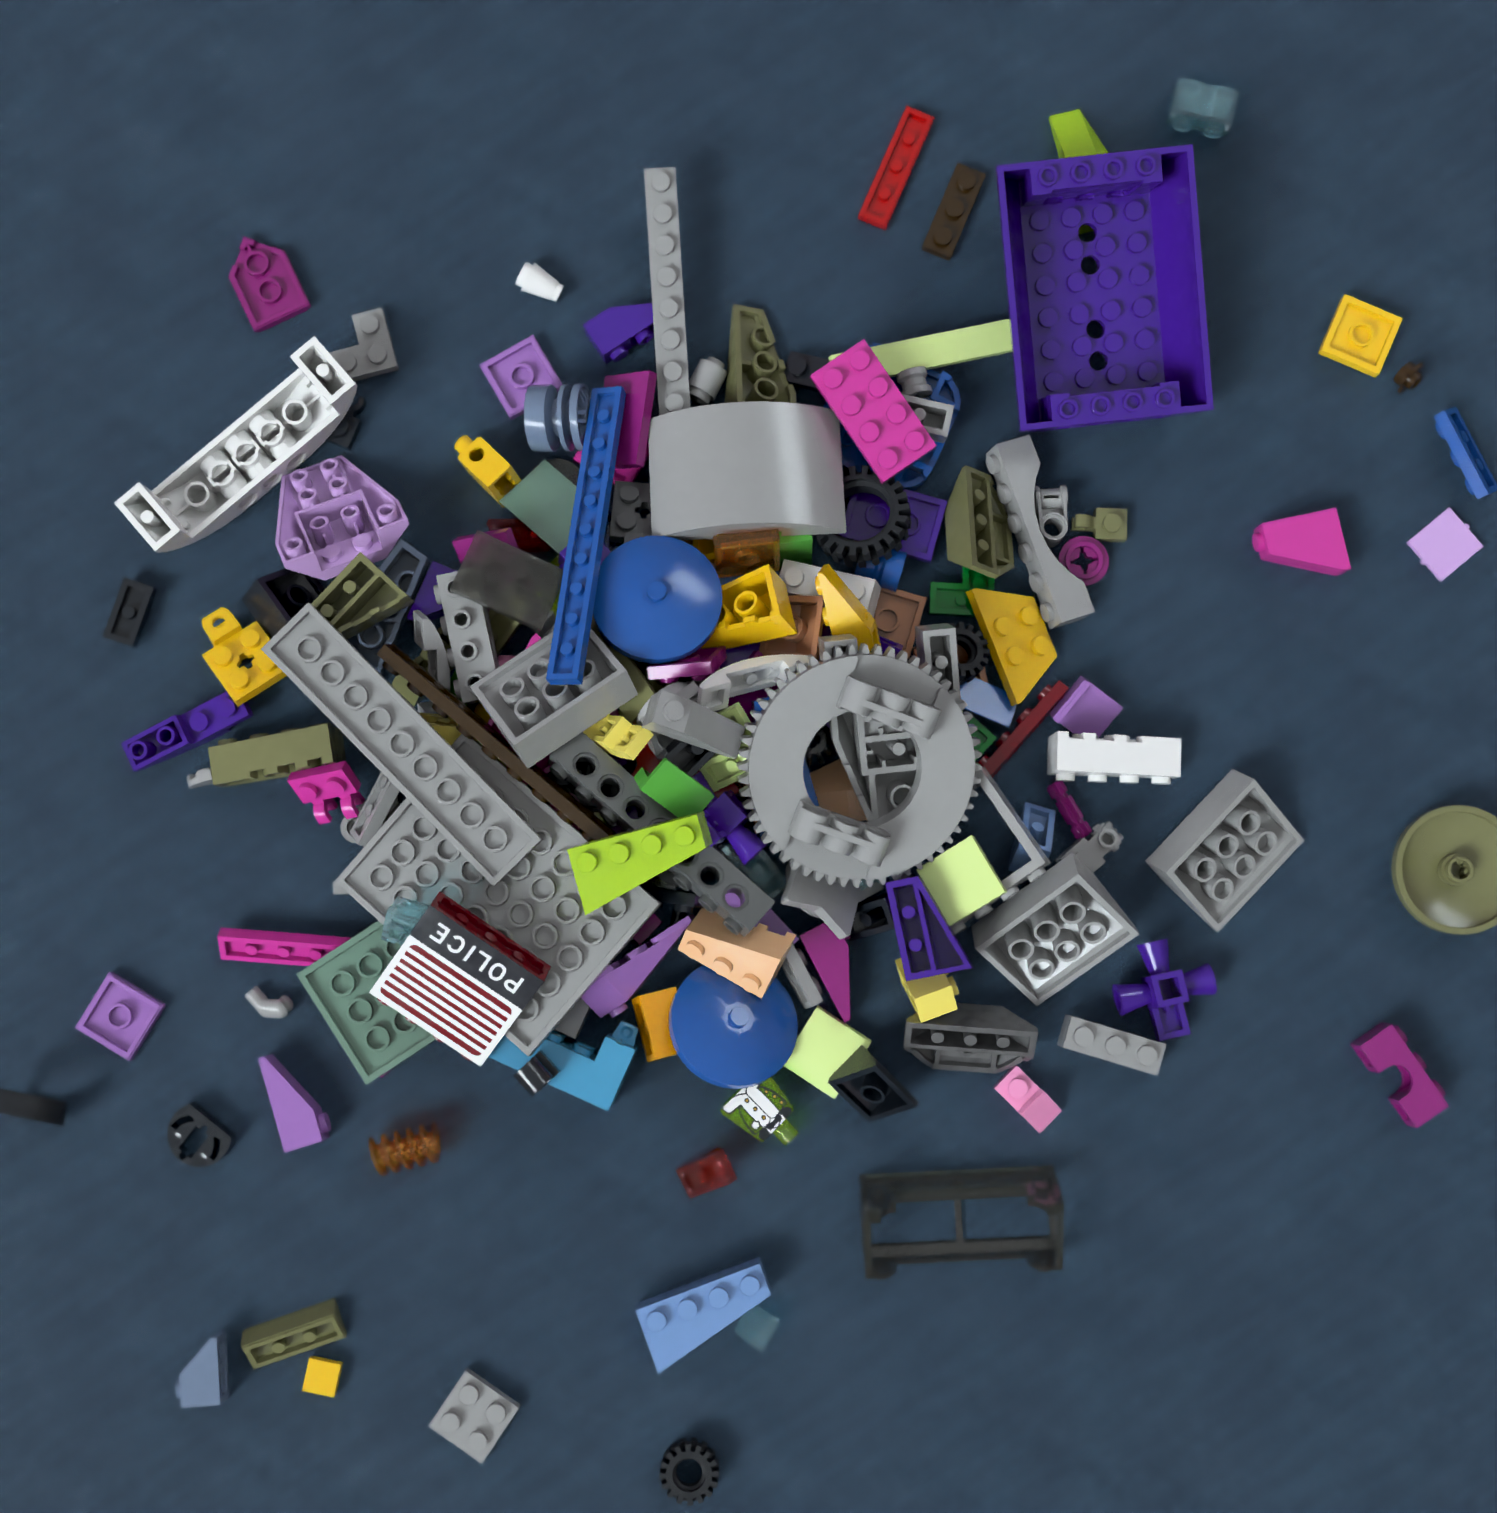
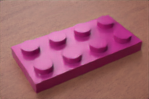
[810,339,937,484]

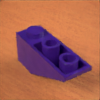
[583,303,654,364]

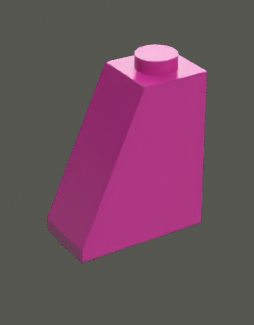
[1252,508,1351,576]

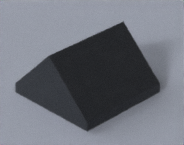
[828,1045,919,1123]

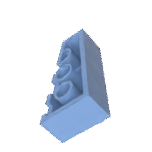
[635,1257,771,1374]

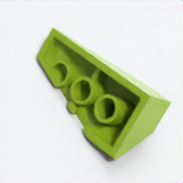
[1049,109,1109,234]

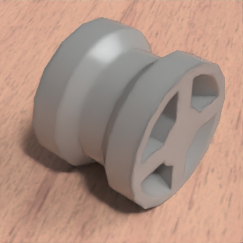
[896,366,933,398]

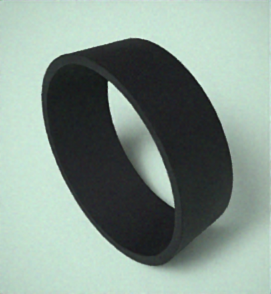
[0,1088,67,1126]

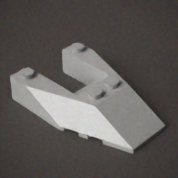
[818,623,961,821]

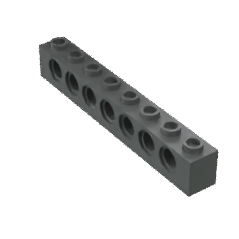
[548,732,775,937]

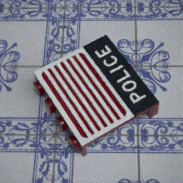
[369,891,551,1067]

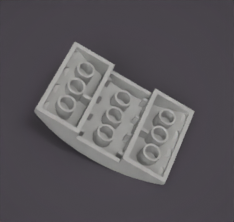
[648,401,846,540]

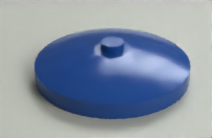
[593,536,722,664]
[668,965,798,1089]

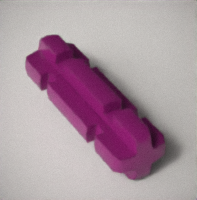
[1047,781,1092,840]

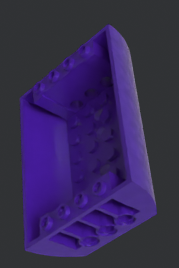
[995,144,1214,432]

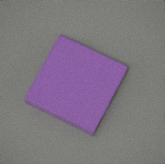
[479,335,563,420]
[75,972,167,1061]

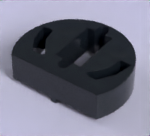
[167,1101,236,1167]

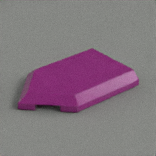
[228,236,311,332]

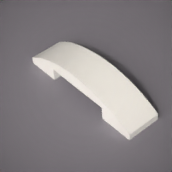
[697,654,809,711]

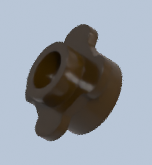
[1393,361,1424,394]

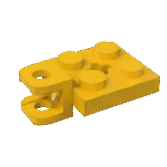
[202,607,287,707]

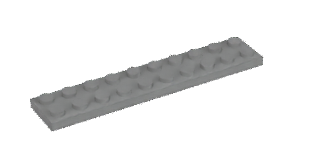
[261,602,543,887]

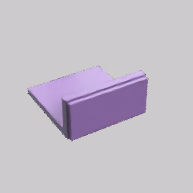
[1049,676,1123,738]

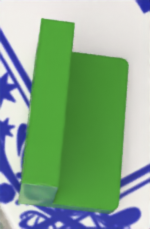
[634,758,714,818]

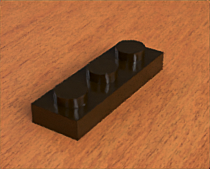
[921,163,986,262]

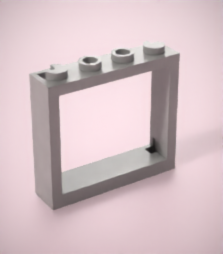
[898,766,1051,935]

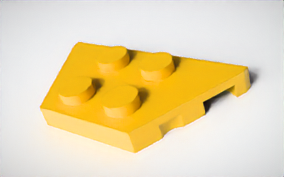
[966,588,1058,706]

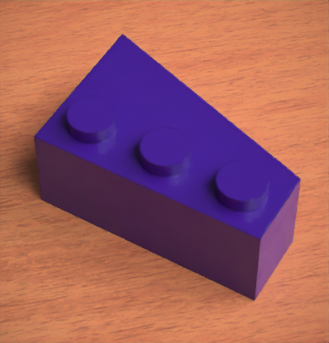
[885,876,974,981]

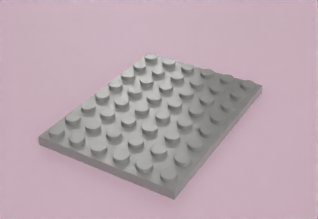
[335,734,661,1057]

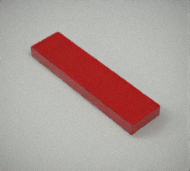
[858,105,935,231]

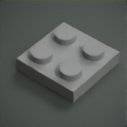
[428,1367,521,1464]

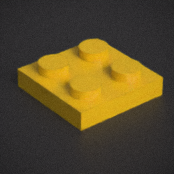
[1318,294,1403,378]

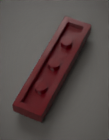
[978,680,1069,778]

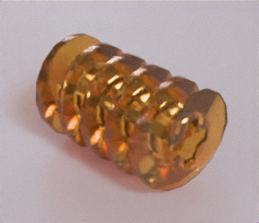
[368,1121,441,1176]

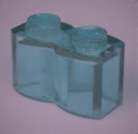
[1166,78,1239,138]

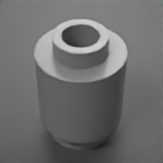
[689,356,728,405]

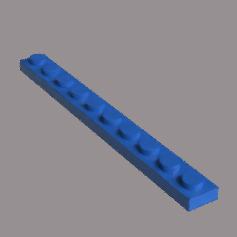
[546,386,626,685]

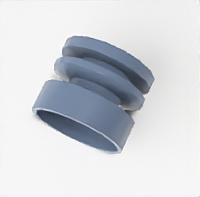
[524,383,591,452]

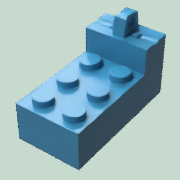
[488,1021,639,1111]

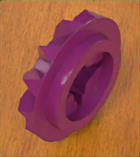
[1058,536,1109,587]

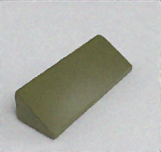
[241,1299,347,1369]

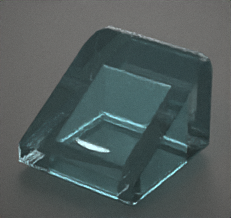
[734,1306,779,1352]

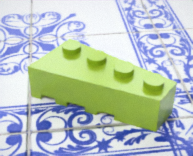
[567,811,713,915]

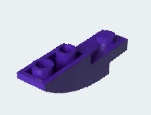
[121,691,254,772]

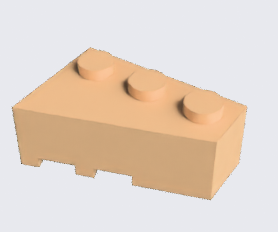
[678,908,796,999]

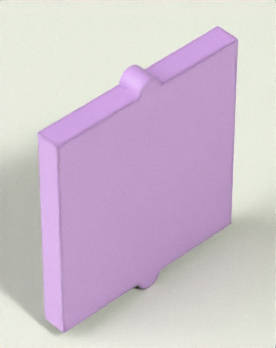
[1406,507,1484,582]

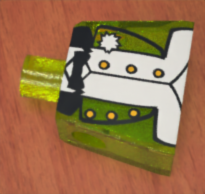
[720,1076,799,1146]

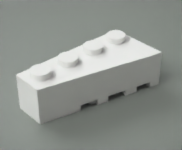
[1047,731,1181,785]

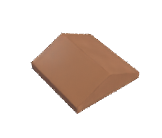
[759,595,825,660]

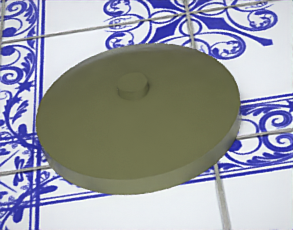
[1391,805,1497,935]

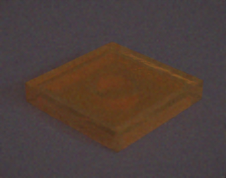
[713,529,780,578]

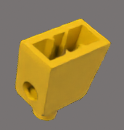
[454,435,522,508]

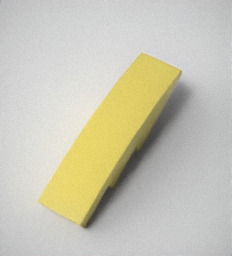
[583,714,654,760]

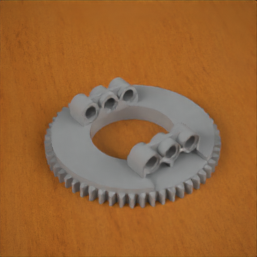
[737,643,982,888]

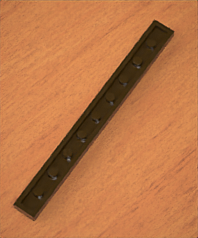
[377,644,617,842]

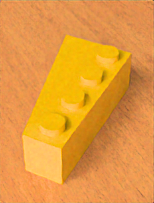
[701,564,797,649]

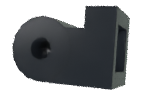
[513,1050,560,1097]

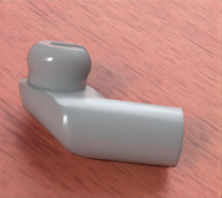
[245,986,294,1018]

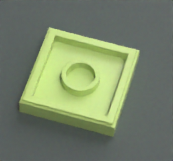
[916,835,1007,926]

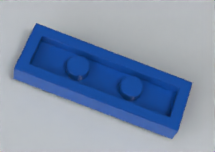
[1433,407,1497,500]

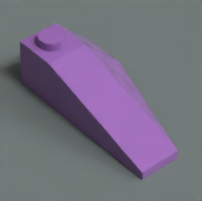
[581,914,695,1018]

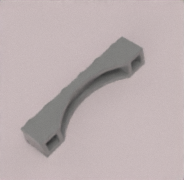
[986,434,1095,630]

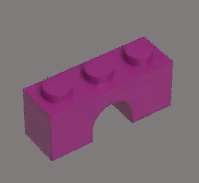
[1350,1022,1449,1128]

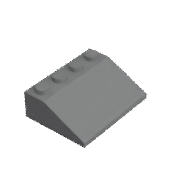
[469,629,638,769]
[1145,769,1305,932]
[971,852,1139,1006]

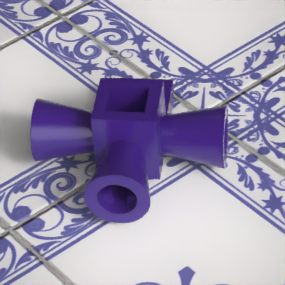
[692,771,768,866]
[1112,938,1217,1041]

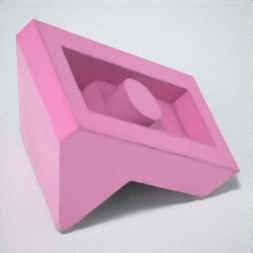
[993,1065,1062,1134]

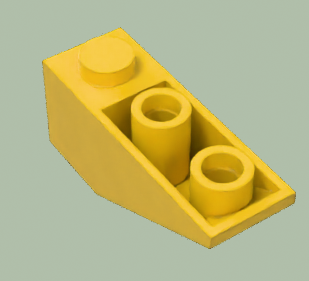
[815,564,882,652]

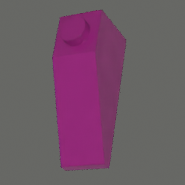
[799,922,851,1023]

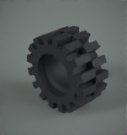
[950,622,990,685]
[659,1437,719,1506]

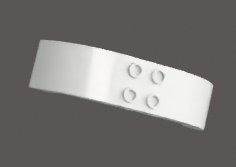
[114,336,357,553]

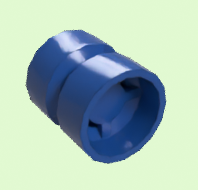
[854,549,907,592]

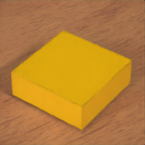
[302,1356,343,1398]

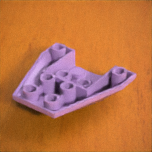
[275,455,409,581]

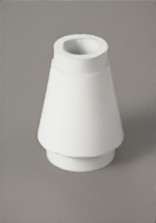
[515,262,564,302]

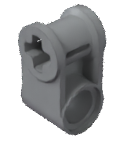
[1034,485,1068,548]

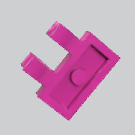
[287,761,365,825]

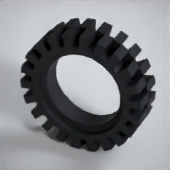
[815,465,912,568]

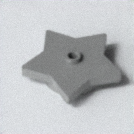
[781,859,883,940]

